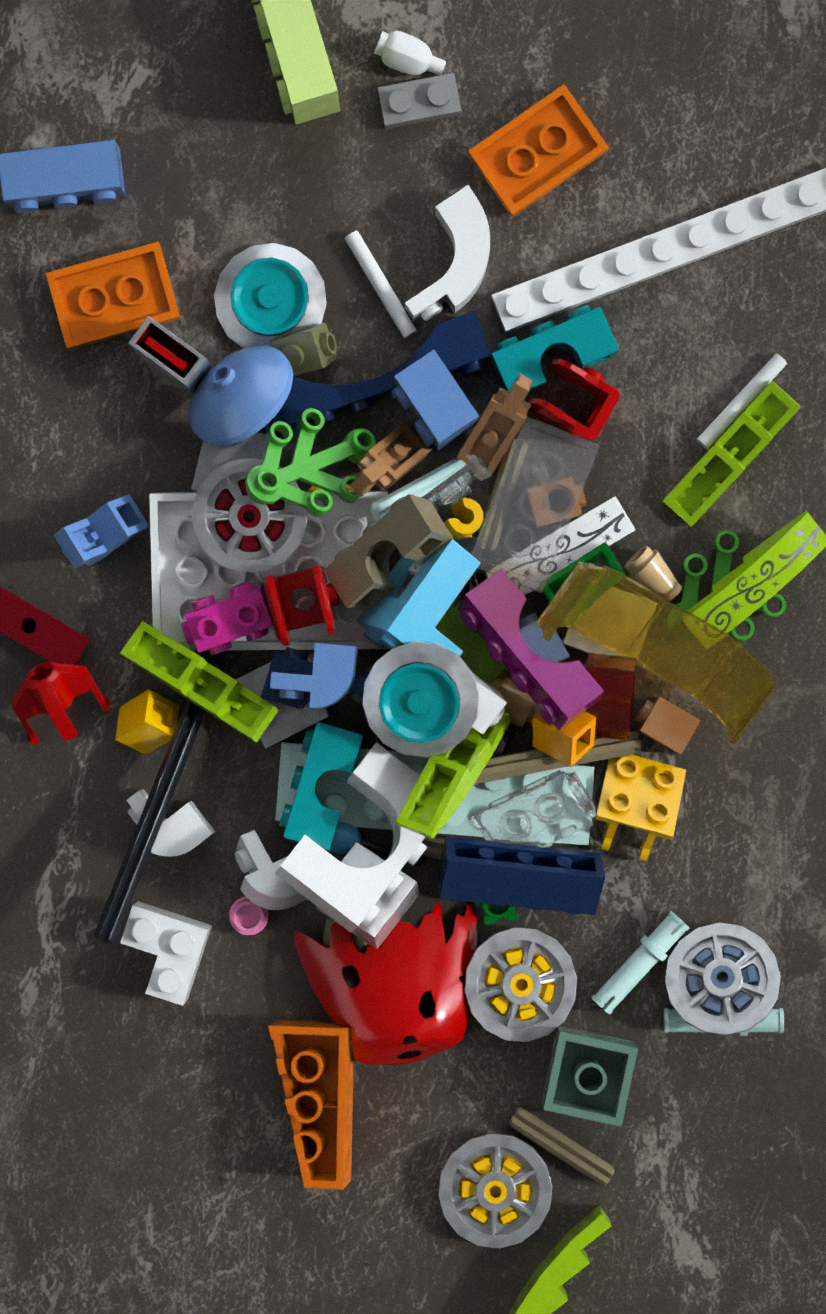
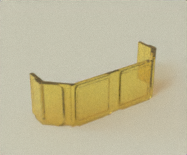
[538,562,776,744]

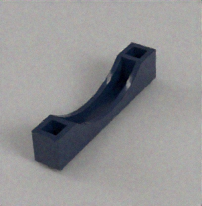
[264,311,491,439]

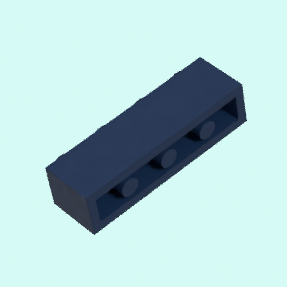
[437,836,605,915]

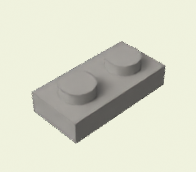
[378,73,462,129]

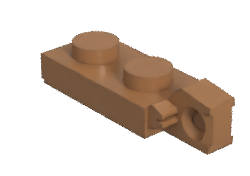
[456,373,533,478]
[350,422,432,497]

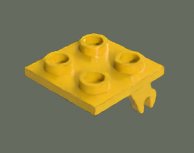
[595,754,686,862]

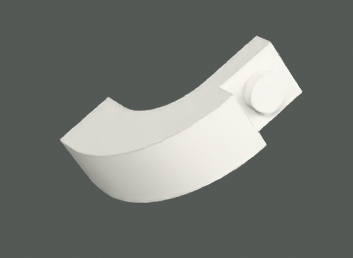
[405,185,490,322]

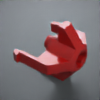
[11,661,110,746]

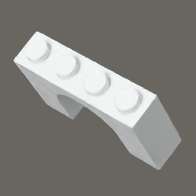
[275,742,427,932]

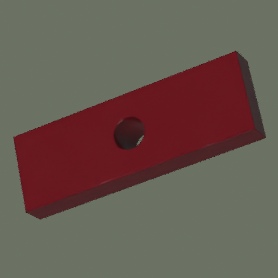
[0,586,91,665]

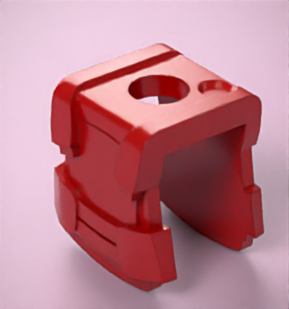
[528,359,620,444]
[264,566,340,646]

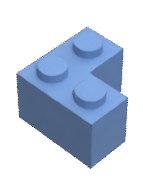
[392,350,479,451]

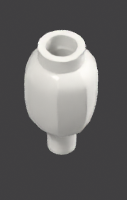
[374,30,446,76]

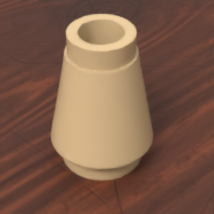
[625,545,682,603]

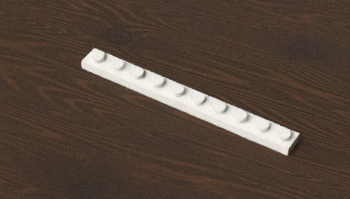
[491,168,826,333]

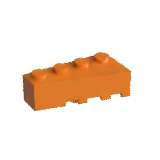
[268,1020,354,1190]

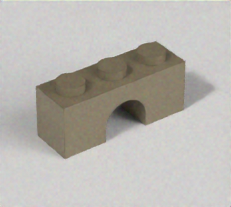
[324,494,453,612]

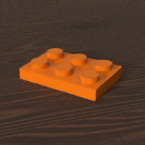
[468,84,609,218]
[45,241,181,351]

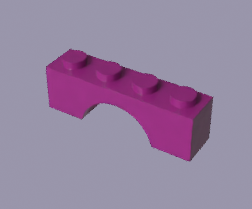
[458,568,604,731]

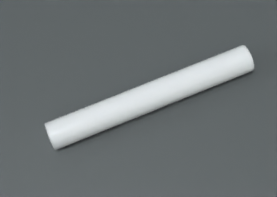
[344,231,417,339]
[696,353,787,450]

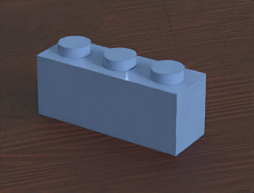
[0,140,125,213]

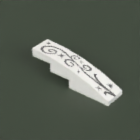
[474,496,635,596]

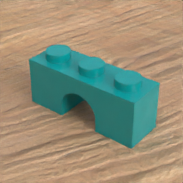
[490,305,619,393]
[279,722,364,851]

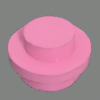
[229,896,269,935]

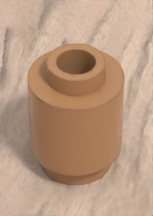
[491,676,538,729]

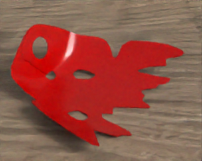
[293,901,477,1065]

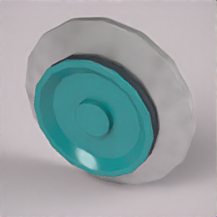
[214,243,327,348]
[362,641,480,757]

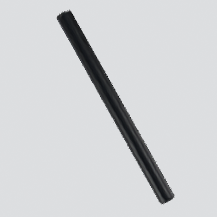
[94,651,227,944]

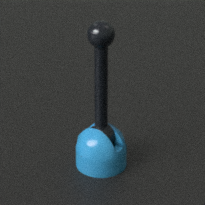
[330,821,426,867]

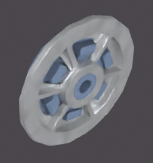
[665,923,781,1036]

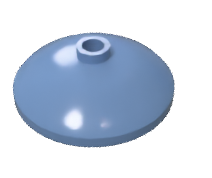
[189,346,293,446]

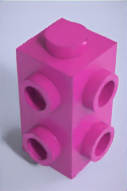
[181,581,274,655]

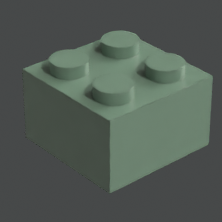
[541,1025,638,1127]

